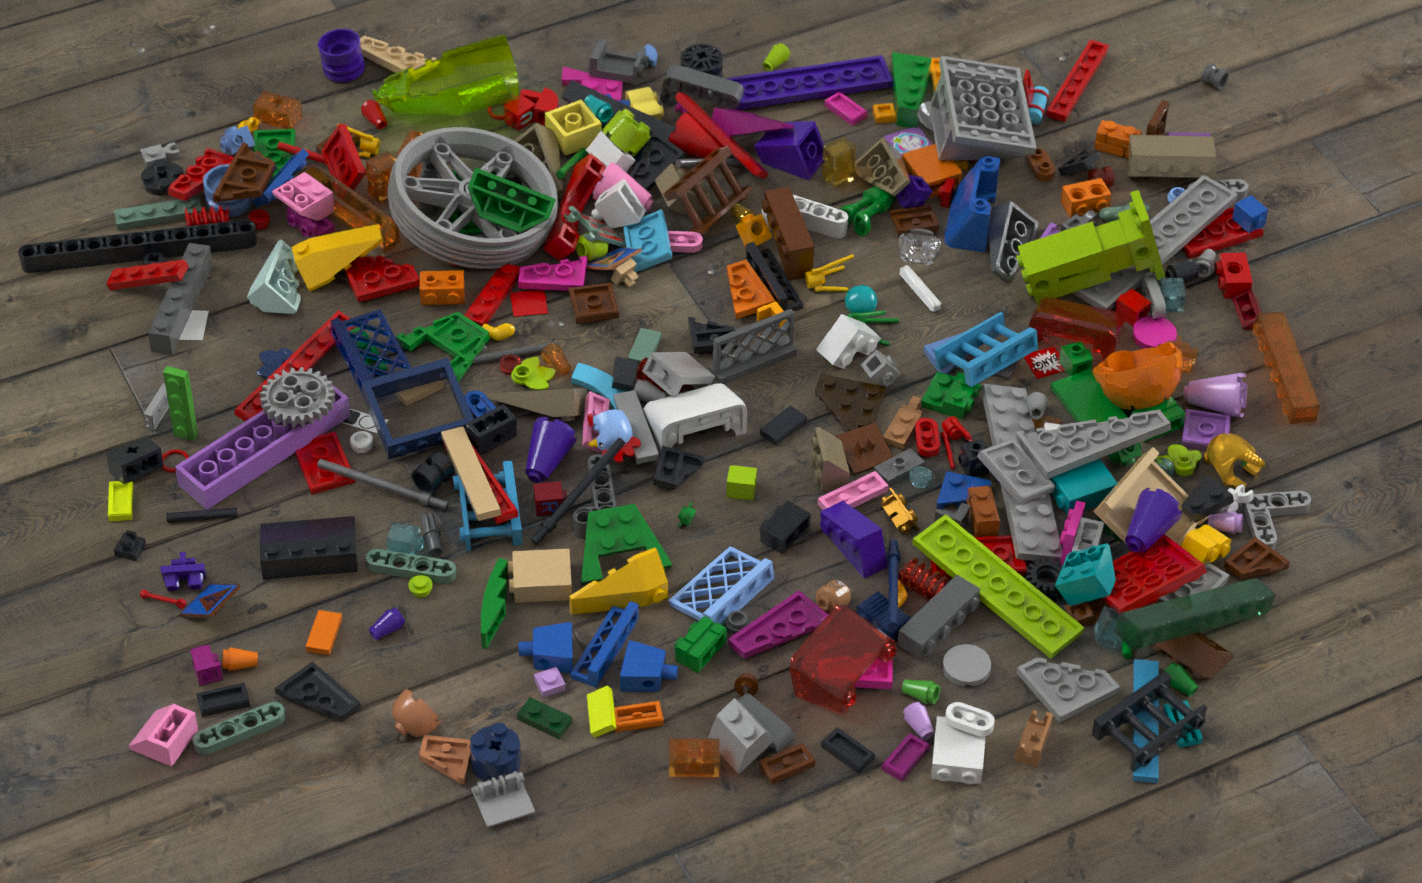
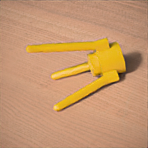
[337,125,380,158]
[805,255,854,292]

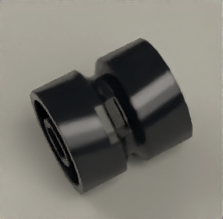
[411,452,455,494]

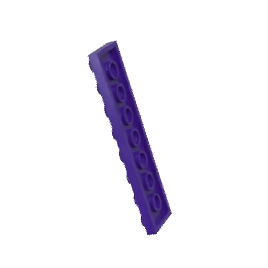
[726,55,893,110]

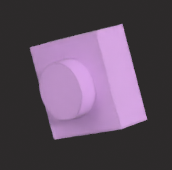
[534,667,566,698]

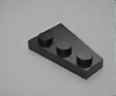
[630,131,685,192]
[275,661,361,722]

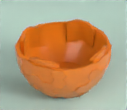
[1093,342,1183,410]

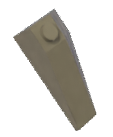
[514,123,563,195]
[852,137,910,196]
[487,388,587,421]

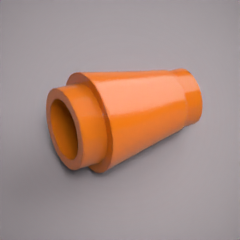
[222,647,258,671]

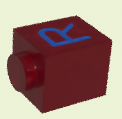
[533,481,567,517]

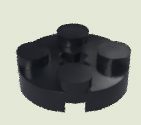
[141,159,184,196]

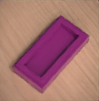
[881,733,930,782]

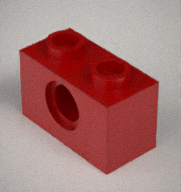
[1215,252,1253,299]

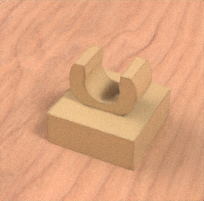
[611,258,638,288]

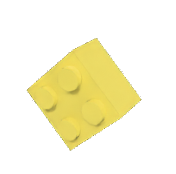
[545,100,601,156]

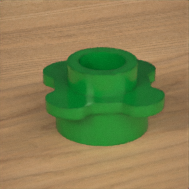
[677,502,697,527]

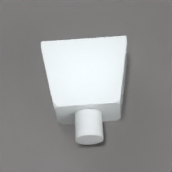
[592,179,646,228]

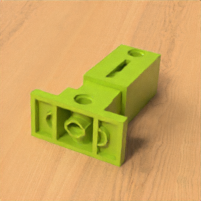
[1016,190,1166,304]

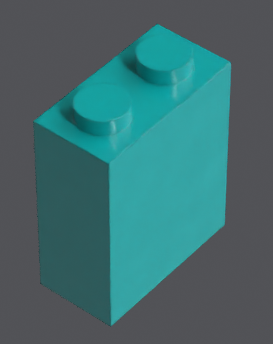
[1049,459,1117,516]

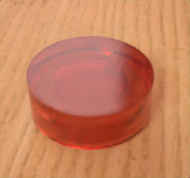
[499,354,522,376]

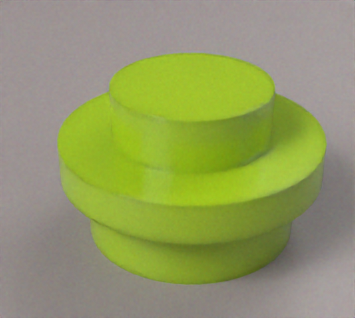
[408,575,433,598]

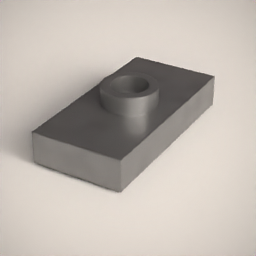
[874,448,925,486]

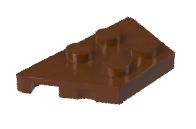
[213,142,276,202]

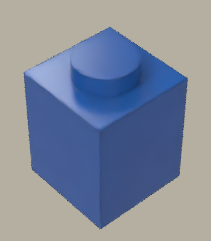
[1232,195,1268,233]

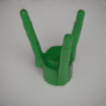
[848,310,899,346]

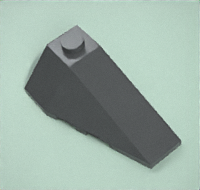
[988,201,1039,283]

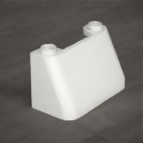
[643,383,747,454]

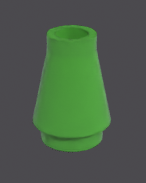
[902,679,940,705]

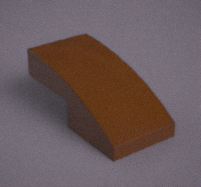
[1064,598,1120,626]

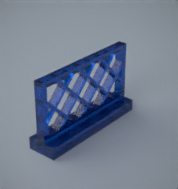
[331,309,411,393]

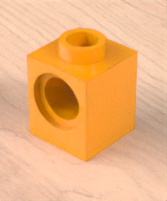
[735,213,772,248]

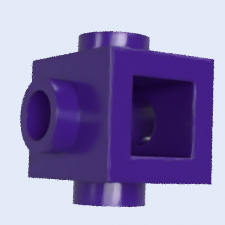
[896,175,933,208]

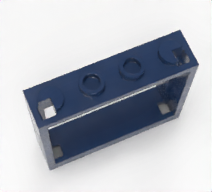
[362,358,474,459]

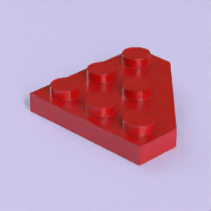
[343,254,420,303]

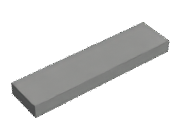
[613,390,659,464]

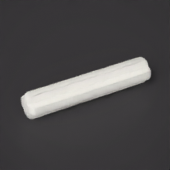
[899,265,941,312]

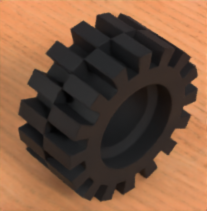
[1025,558,1063,602]

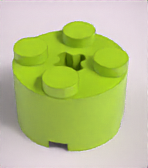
[603,109,651,157]

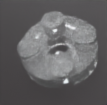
[898,229,941,266]

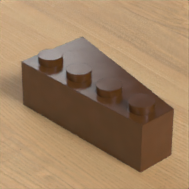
[761,187,814,281]

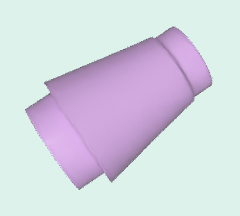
[1208,511,1243,535]
[903,702,935,740]

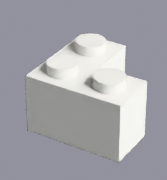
[816,314,881,369]

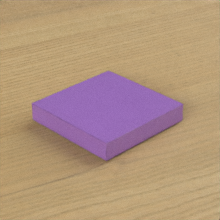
[1181,409,1231,450]

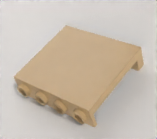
[1093,447,1209,546]

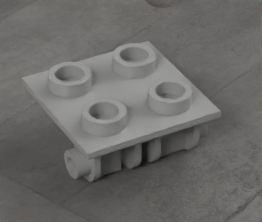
[471,771,535,828]

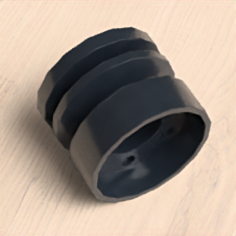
[680,44,723,78]

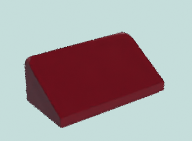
[1232,288,1268,330]

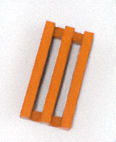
[614,701,664,732]

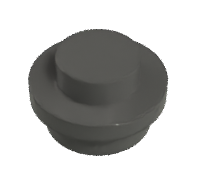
[726,610,750,633]

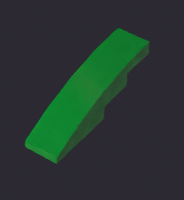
[481,558,509,649]

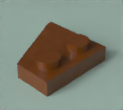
[1224,537,1290,580]

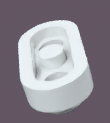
[945,702,994,736]

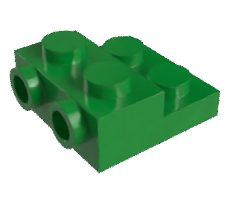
[921,372,982,420]

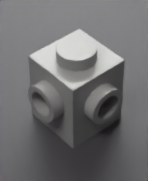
[861,350,901,388]

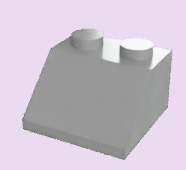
[707,698,775,774]

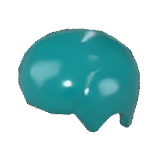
[845,285,878,314]

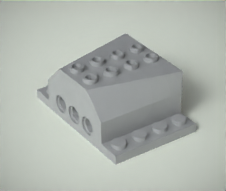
[929,56,1037,161]

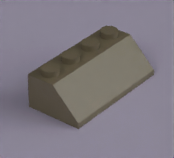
[1128,135,1216,179]

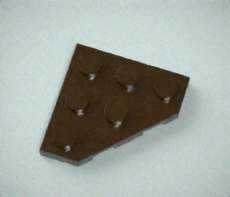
[815,373,886,432]

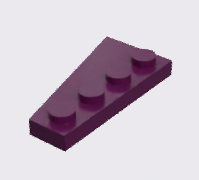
[728,590,832,659]

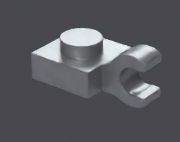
[1061,210,1098,231]

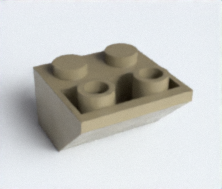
[655,163,713,215]
[810,427,850,492]

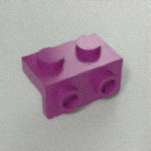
[287,206,335,238]

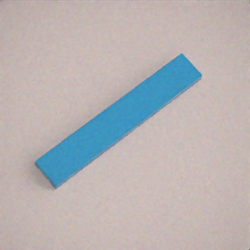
[1132,659,1159,783]

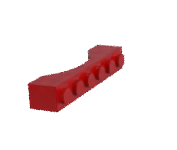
[543,153,606,261]

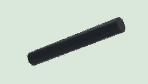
[166,508,238,522]

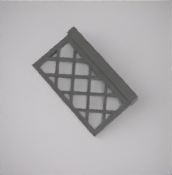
[709,309,797,384]

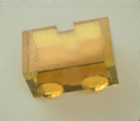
[822,136,857,188]

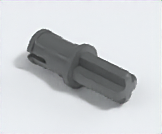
[421,513,444,557]

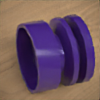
[318,29,365,82]

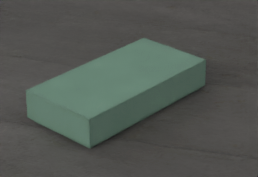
[627,328,662,367]

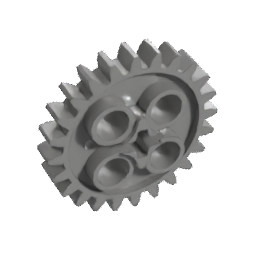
[260,367,335,428]

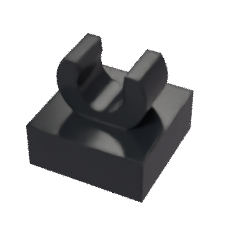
[114,530,146,561]

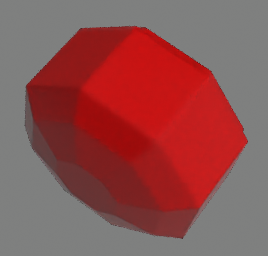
[248,209,270,230]

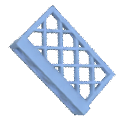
[668,546,775,626]

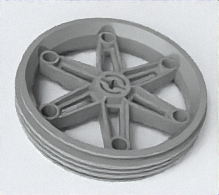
[387,127,558,269]

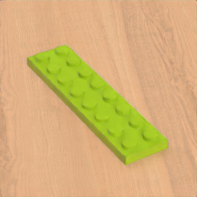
[912,514,1084,659]

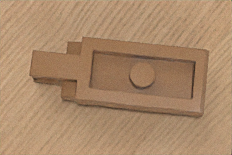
[883,396,922,450]

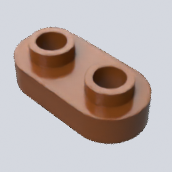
[1026,147,1055,181]

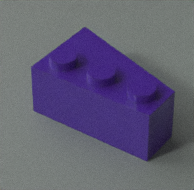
[820,501,888,579]

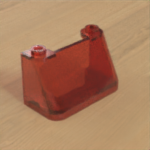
[1029,297,1125,362]
[789,604,897,715]

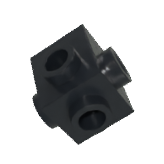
[958,439,989,477]

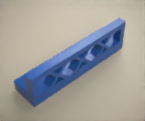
[570,601,639,688]

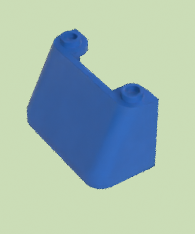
[944,156,1000,253]

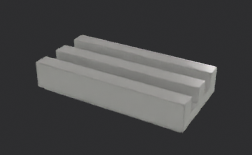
[144,383,169,431]

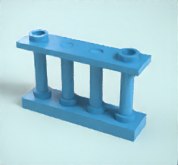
[934,312,1038,387]
[453,461,522,551]

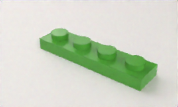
[163,366,198,441]

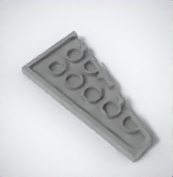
[1016,410,1171,479]

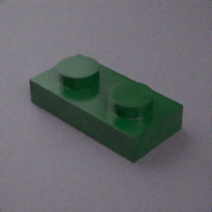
[517,697,572,739]

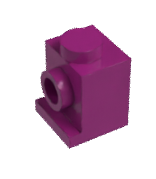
[190,645,223,686]

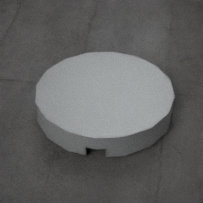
[943,644,992,687]

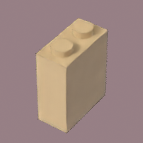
[508,549,572,603]

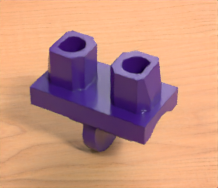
[161,552,207,591]

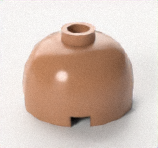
[392,689,441,737]

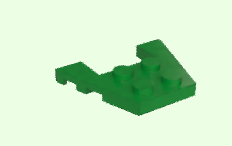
[396,312,490,382]
[581,504,672,585]

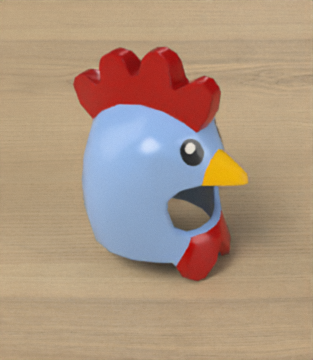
[587,409,641,463]

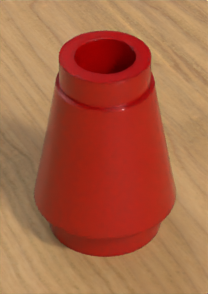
[361,100,388,130]

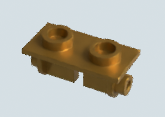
[881,488,920,534]

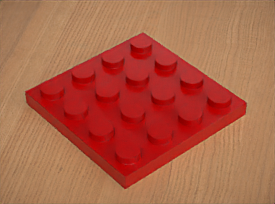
[1101,534,1207,617]

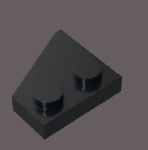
[1058,149,1101,176]
[688,317,738,353]
[653,446,705,490]
[1181,475,1234,523]

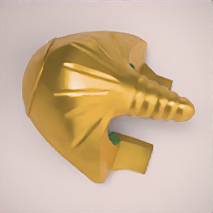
[1203,433,1265,489]

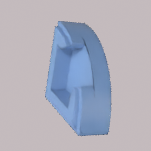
[637,44,657,67]

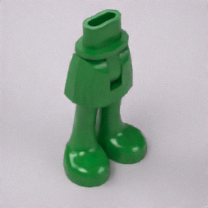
[840,187,897,236]

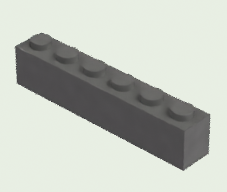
[148,243,213,355]

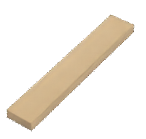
[441,426,501,521]

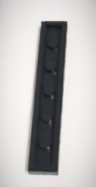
[561,80,676,140]

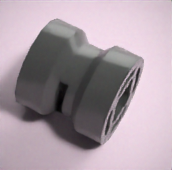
[1201,63,1229,90]

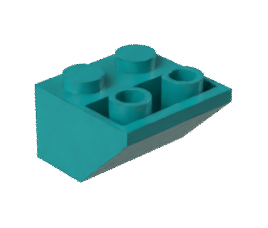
[1055,543,1116,606]

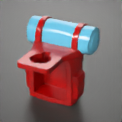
[1022,70,1049,125]

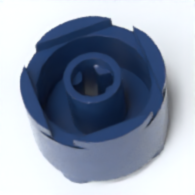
[470,722,521,782]

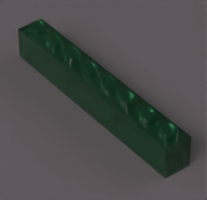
[1114,578,1276,650]

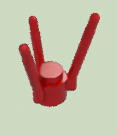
[940,416,974,469]

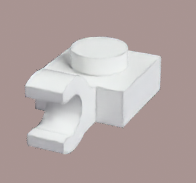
[1215,484,1254,514]

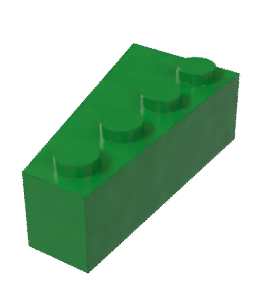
[890,52,932,128]

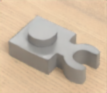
[140,143,180,167]

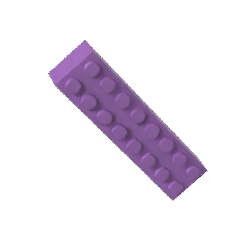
[175,376,350,510]

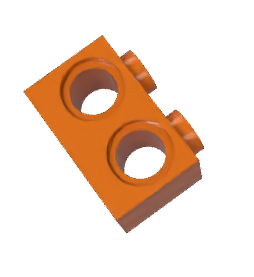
[1060,178,1111,218]

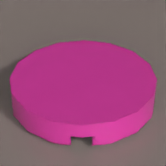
[1132,316,1177,349]

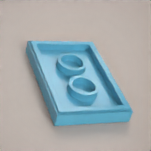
[623,210,673,272]

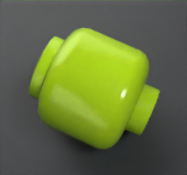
[576,232,609,261]

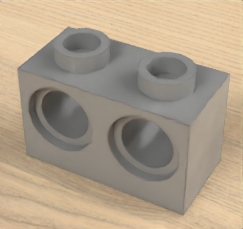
[1072,517,1104,551]

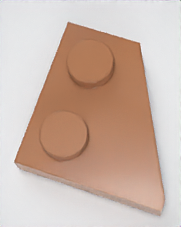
[419,735,471,785]

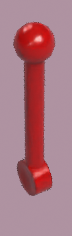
[139,589,187,609]

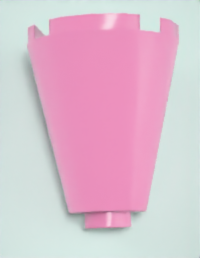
[593,162,654,212]

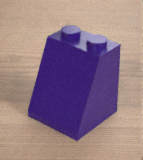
[755,121,829,180]

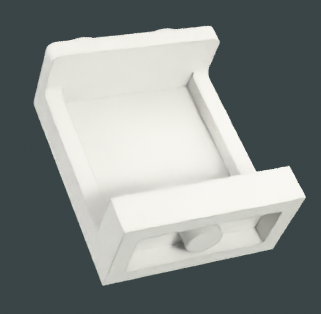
[931,716,985,784]

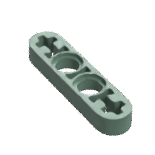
[366,549,456,584]
[193,702,285,755]

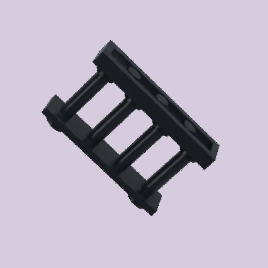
[1092,671,1207,772]

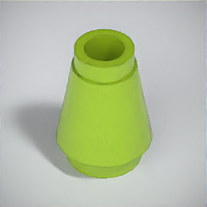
[762,43,790,72]

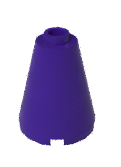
[525,417,577,483]
[1125,488,1183,552]

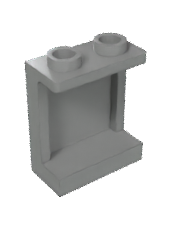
[642,352,715,396]

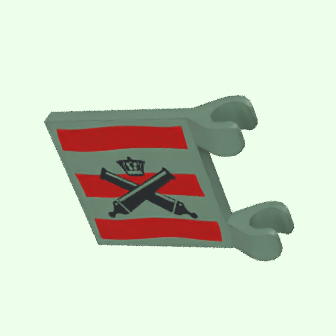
[564,206,626,248]

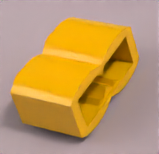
[1181,524,1231,564]

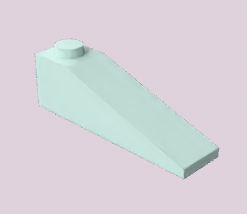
[247,239,301,314]

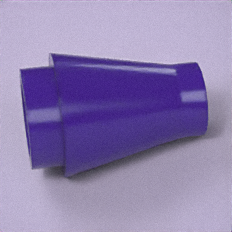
[368,607,405,641]

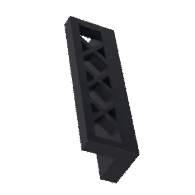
[745,242,803,312]

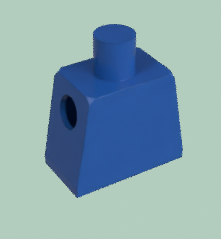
[519,622,573,673]
[620,640,679,692]

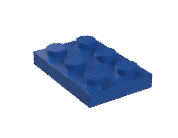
[252,149,309,207]

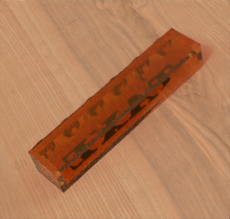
[298,163,400,253]
[1253,311,1320,424]

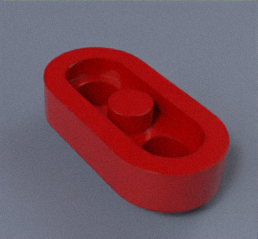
[915,418,940,457]

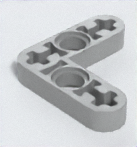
[1244,491,1311,550]

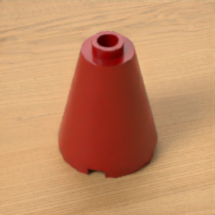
[668,112,724,159]

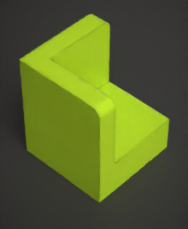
[726,465,757,500]

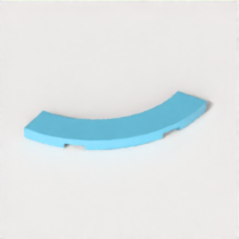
[571,363,626,410]

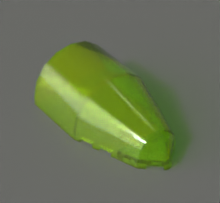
[372,33,520,116]

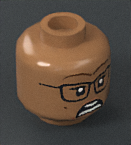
[816,580,851,615]

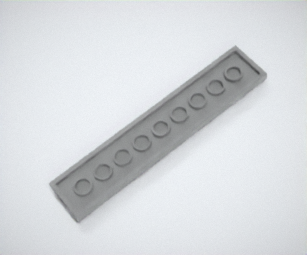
[1072,175,1238,314]
[981,384,1062,563]

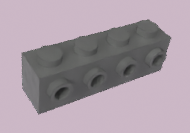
[897,574,980,660]

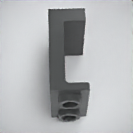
[589,39,649,84]

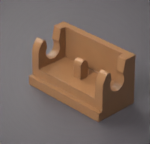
[1014,710,1053,768]

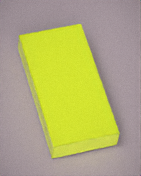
[108,481,133,522]
[587,686,616,738]

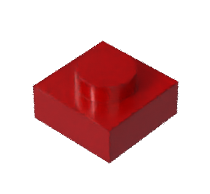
[938,177,956,208]

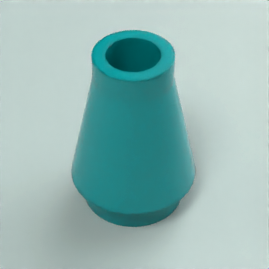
[584,95,613,122]

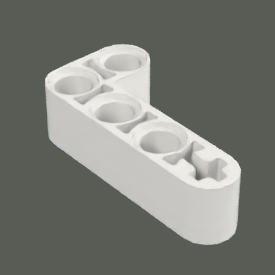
[762,195,848,238]

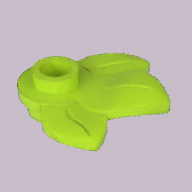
[511,357,556,391]
[1156,444,1202,476]

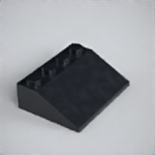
[260,516,358,580]

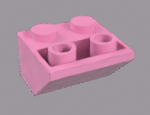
[272,172,334,221]
[128,704,198,767]

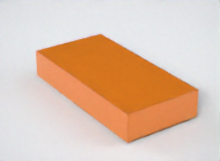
[305,610,342,656]

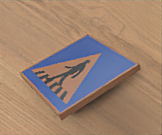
[586,247,642,271]

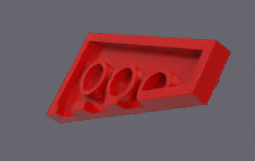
[168,147,234,201]

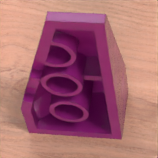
[712,108,794,137]

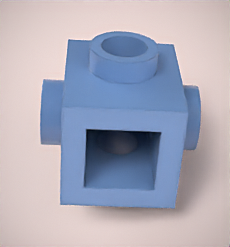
[220,125,256,156]

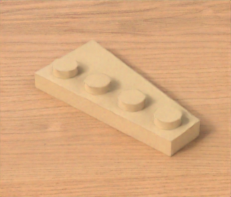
[360,36,439,81]

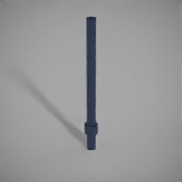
[886,539,901,630]

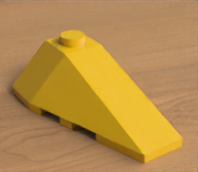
[292,224,384,292]
[569,548,668,615]

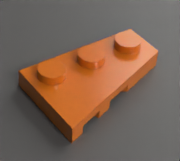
[727,259,775,319]

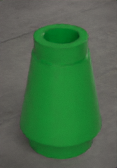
[1165,662,1198,697]

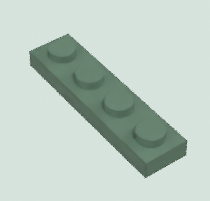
[114,196,201,230]

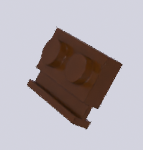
[890,205,939,237]

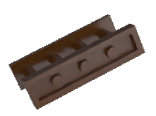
[663,146,753,236]

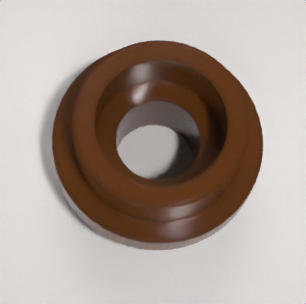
[734,673,759,696]

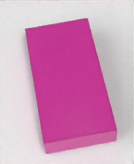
[824,92,868,126]

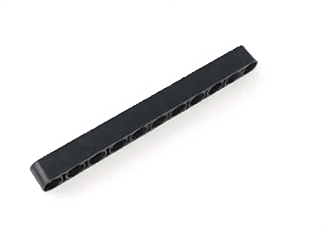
[18,220,257,273]

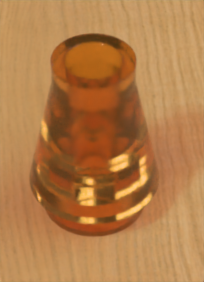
[541,343,572,376]

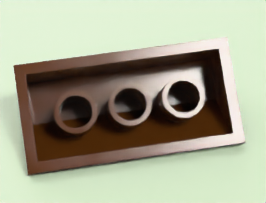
[1126,603,1234,679]

